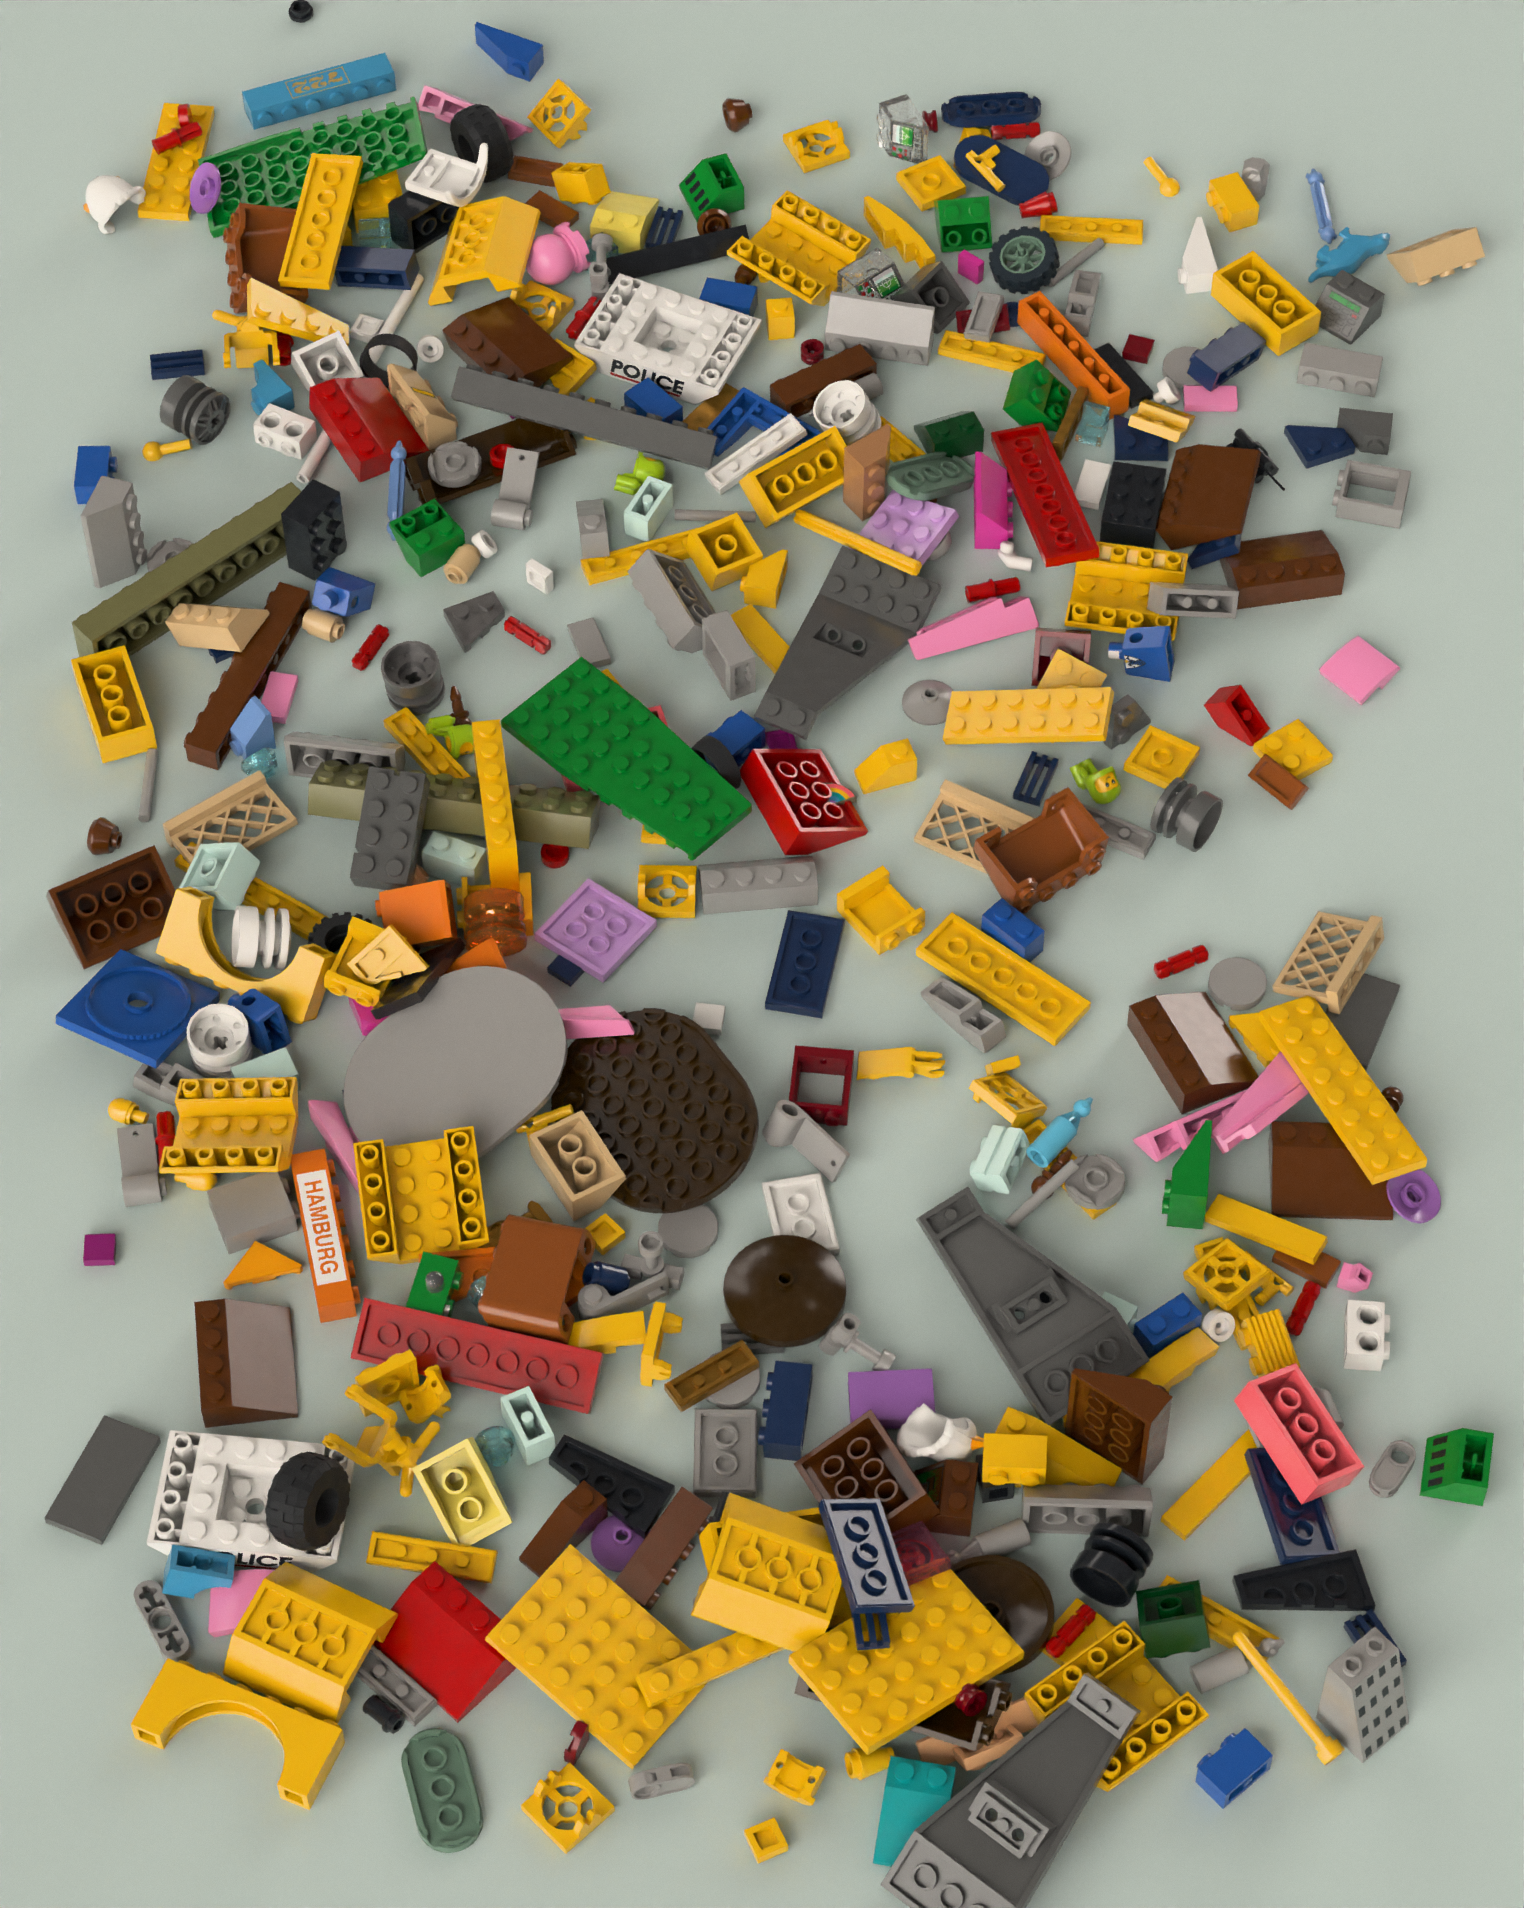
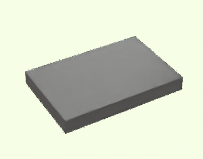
[693,1409,757,1498]

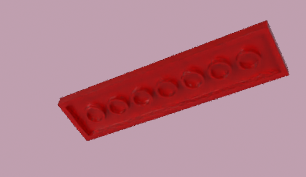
[991,423,1099,568]
[350,1298,604,1414]

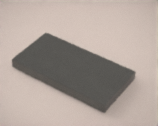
[1325,973,1400,1070]
[45,1415,161,1545]

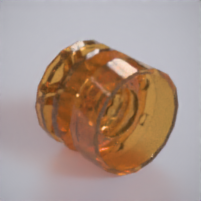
[463,888,527,957]

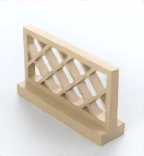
[163,770,298,865]
[914,779,1035,874]
[1273,911,1384,1014]

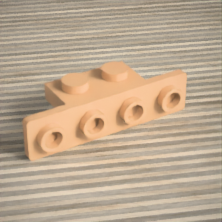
[916,1697,1038,1771]

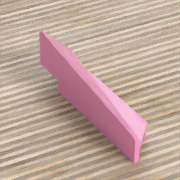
[418,85,533,141]
[908,596,1039,660]
[558,1005,635,1039]
[1211,1051,1309,1154]
[1133,1089,1248,1162]
[308,1100,360,1195]

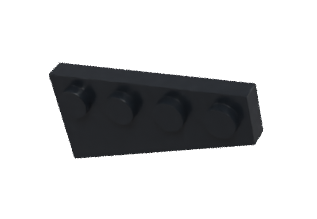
[549,1434,675,1539]
[1232,1549,1376,1611]

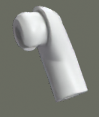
[998,541,1033,572]

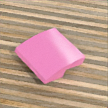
[1319,636,1400,705]
[208,1569,274,1638]

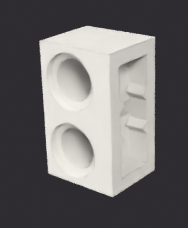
[253,403,318,460]
[1344,1300,1390,1371]

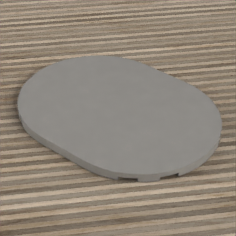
[343,966,568,1160]

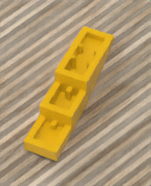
[864,196,936,269]
[562,1311,646,1354]
[1128,1327,1219,1393]

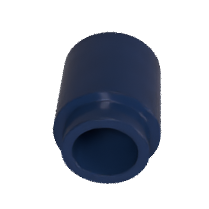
[582,1261,630,1296]

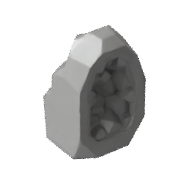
[1241,157,1270,202]

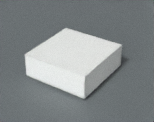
[349,314,384,343]
[526,558,554,595]
[693,1002,725,1035]

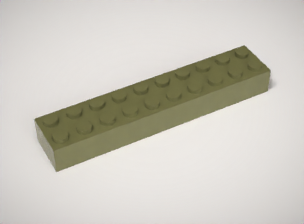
[72,482,302,657]
[308,760,600,849]

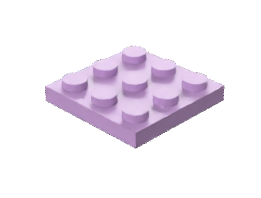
[849,490,959,566]
[534,878,657,982]

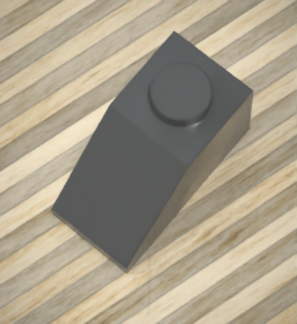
[1337,408,1393,455]

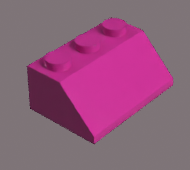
[974,452,1013,549]

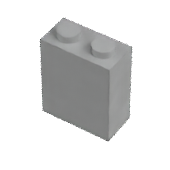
[207,1172,300,1254]

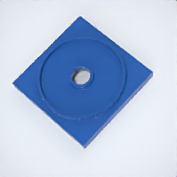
[56,949,220,1069]

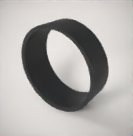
[359,334,418,388]
[691,735,741,789]

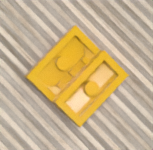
[1128,399,1196,443]

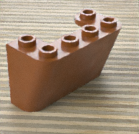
[223,203,309,313]
[974,787,1109,915]
[478,1214,596,1345]

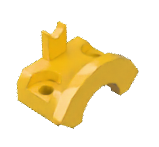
[399,1365,451,1424]
[763,1749,827,1806]

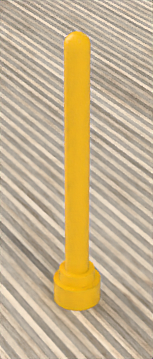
[1233,1631,1345,1765]

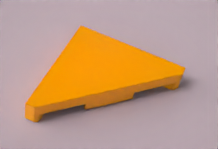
[223,1241,303,1290]

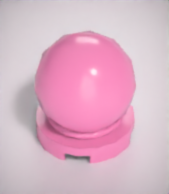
[526,222,591,285]

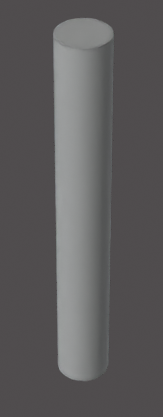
[1048,238,1104,287]
[675,509,756,522]
[138,748,158,822]
[1005,1159,1079,1229]

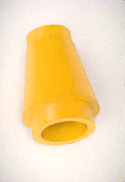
[844,1747,895,1780]

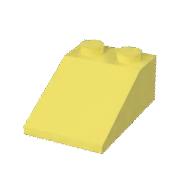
[590,191,659,254]
[412,1437,513,1546]

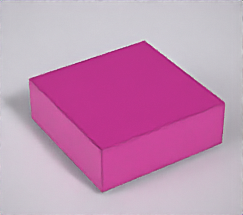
[957,250,984,285]

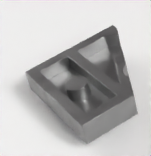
[443,591,505,653]
[1104,694,1151,750]

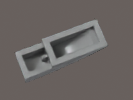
[1064,270,1101,337]
[920,976,1006,1053]
[133,1062,203,1106]

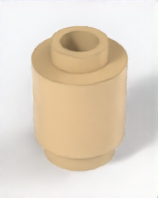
[443,544,481,584]
[302,608,345,643]

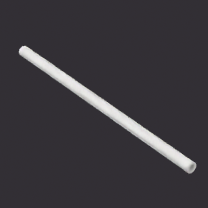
[296,274,424,484]

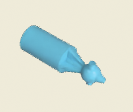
[1026,1097,1093,1168]

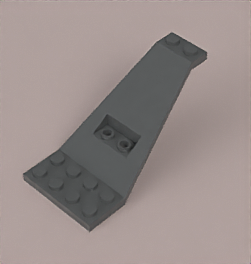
[754,546,941,740]
[916,1187,1150,1425]
[881,1673,1141,1908]

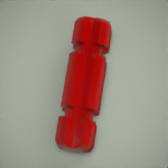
[991,122,1040,140]
[504,616,551,654]
[352,624,389,671]
[1154,945,1209,979]
[1286,1281,1321,1336]
[1045,1604,1096,1658]

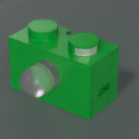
[406,1251,464,1317]

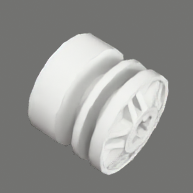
[813,380,881,446]
[231,906,292,970]
[186,1003,253,1078]

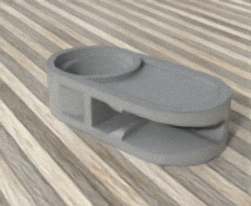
[1369,1440,1416,1498]
[628,1763,695,1800]

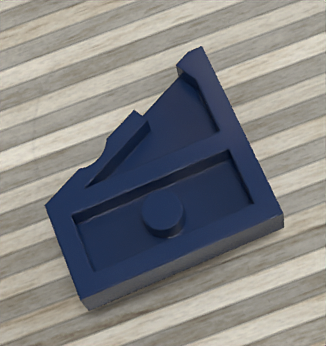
[1113,415,1169,461]
[1284,425,1355,469]
[1187,534,1242,569]

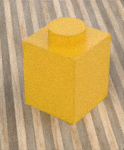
[766,297,795,340]

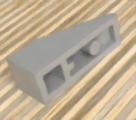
[576,499,610,559]

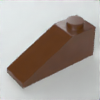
[519,1480,608,1578]

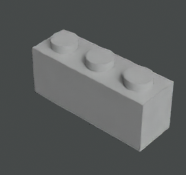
[1297,343,1383,397]
[1147,582,1239,619]

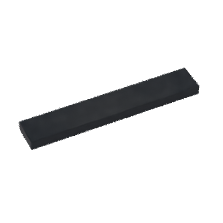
[606,224,749,284]

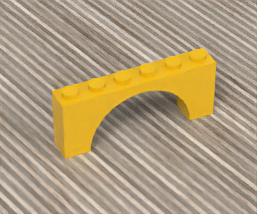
[472,719,520,895]
[155,886,337,1024]
[131,1658,345,1810]

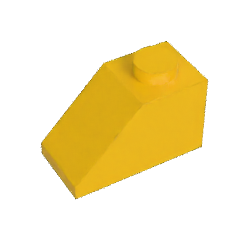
[740,549,788,609]
[854,738,917,795]

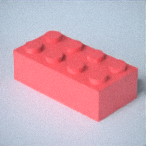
[1234,1363,1364,1505]

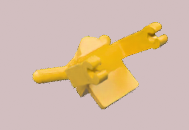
[212,310,280,368]
[322,1384,440,1497]

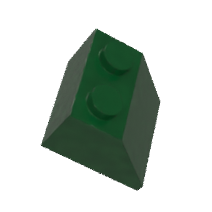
[914,411,984,458]
[1136,1580,1211,1659]

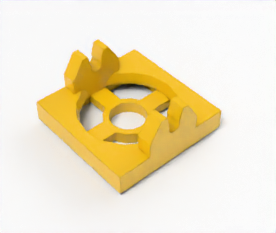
[527,78,592,148]
[783,120,850,173]
[510,280,574,335]
[637,865,697,918]
[969,1072,1048,1130]
[1183,1238,1271,1312]
[640,1301,683,1387]
[521,1762,615,1854]

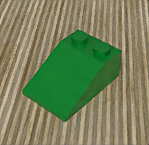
[1161,1120,1212,1229]

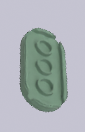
[886,452,974,501]
[401,1728,483,1853]

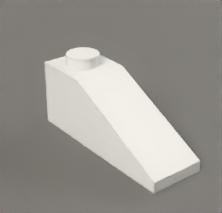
[1178,217,1218,294]

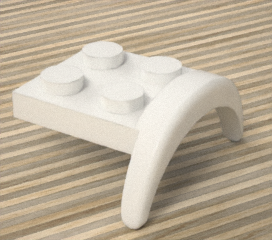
[405,143,488,207]

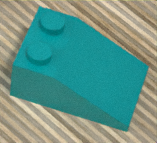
[873,1756,956,1867]

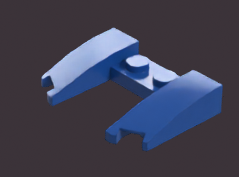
[707,387,822,458]

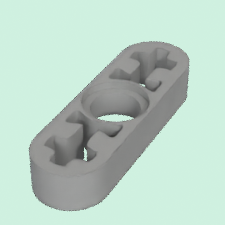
[134,1580,191,1662]

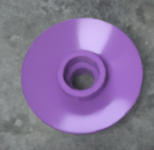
[190,162,221,214]
[1386,1169,1441,1223]
[591,1515,651,1572]

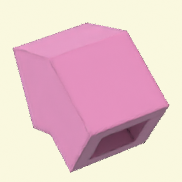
[1337,1262,1373,1293]

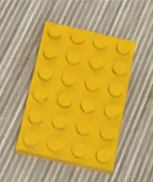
[485,1544,707,1769]
[789,1562,1024,1755]

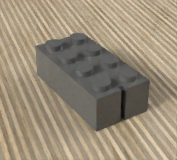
[350,767,430,890]

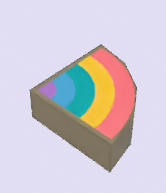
[823,783,856,805]

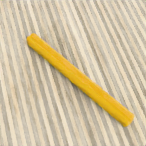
[793,509,922,576]

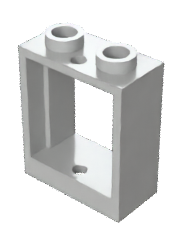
[1332,460,1411,529]
[702,610,756,701]

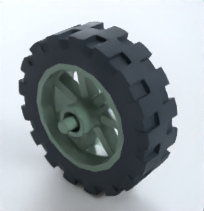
[989,226,1060,294]

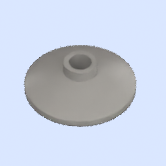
[1024,131,1072,180]
[902,680,953,725]

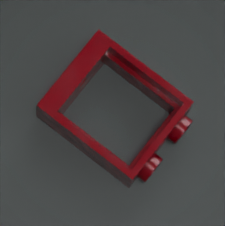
[789,1045,854,1127]

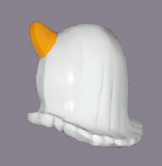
[83,175,146,235]
[897,1403,984,1462]

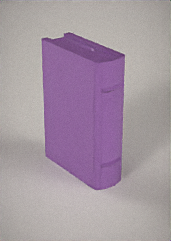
[848,1369,935,1429]

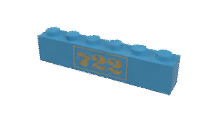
[242,53,396,130]

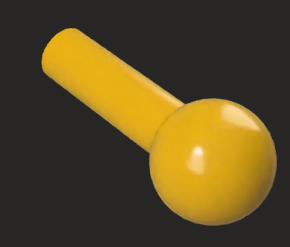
[1143,156,1180,197]
[142,438,193,461]

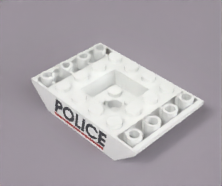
[574,273,762,405]
[147,1430,357,1573]

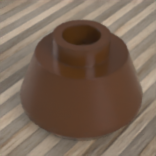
[722,98,752,132]
[697,208,732,235]
[87,817,122,855]

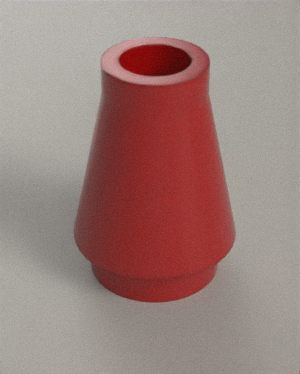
[1018,191,1058,219]

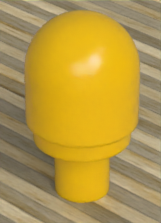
[108,1098,149,1125]
[174,1173,217,1191]

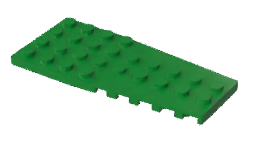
[198,97,428,238]
[501,656,752,861]

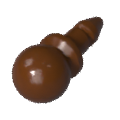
[735,264,757,285]
[450,686,472,726]
[1381,1086,1404,1113]
[1031,1150,1072,1199]

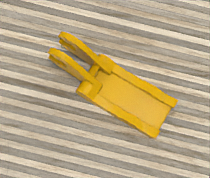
[856,1047,945,1080]

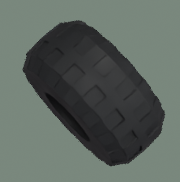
[450,104,514,183]
[265,1451,350,1552]

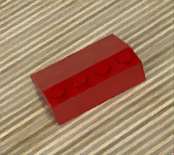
[309,378,429,483]
[740,749,868,855]
[373,1561,516,1723]

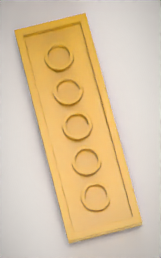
[137,103,215,221]
[278,153,363,290]
[942,687,1114,745]
[916,912,1091,1046]

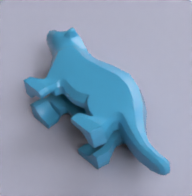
[1308,227,1390,283]

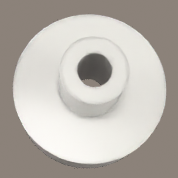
[417,335,444,363]
[1153,377,1181,405]
[472,530,498,559]
[1202,1309,1235,1342]

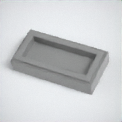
[964,291,1004,343]
[567,617,611,668]

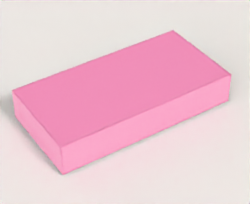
[1183,385,1238,412]
[261,672,298,724]

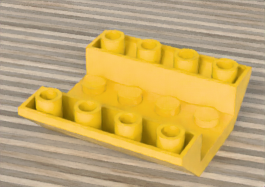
[727,190,871,306]
[428,196,541,306]
[1064,541,1188,641]
[159,1077,299,1173]
[353,1126,489,1265]
[691,1493,842,1652]
[223,1562,398,1724]
[1024,1621,1209,1792]

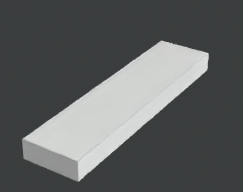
[704,413,807,495]

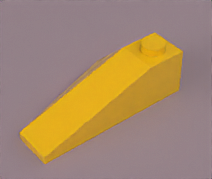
[995,1406,1122,1488]

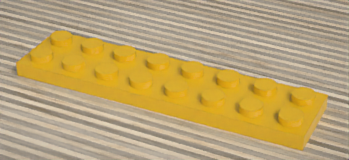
[1259,995,1427,1185]

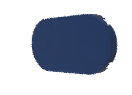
[941,92,1041,128]
[954,135,1049,206]

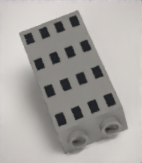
[1316,1627,1409,1763]

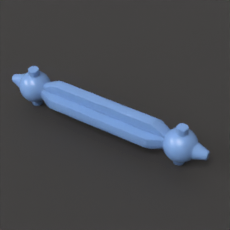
[1306,168,1337,244]
[386,440,407,541]

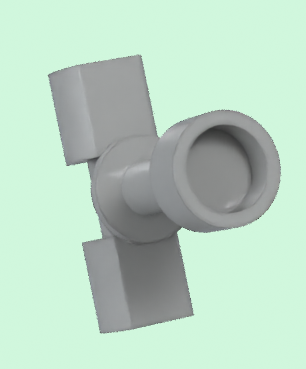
[589,233,613,302]
[621,1231,684,1290]
[818,1313,896,1371]

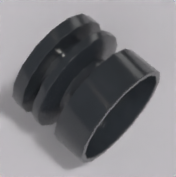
[1070,1522,1154,1607]

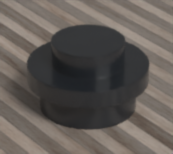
[288,0,313,23]

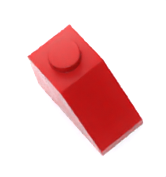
[1204,685,1270,746]

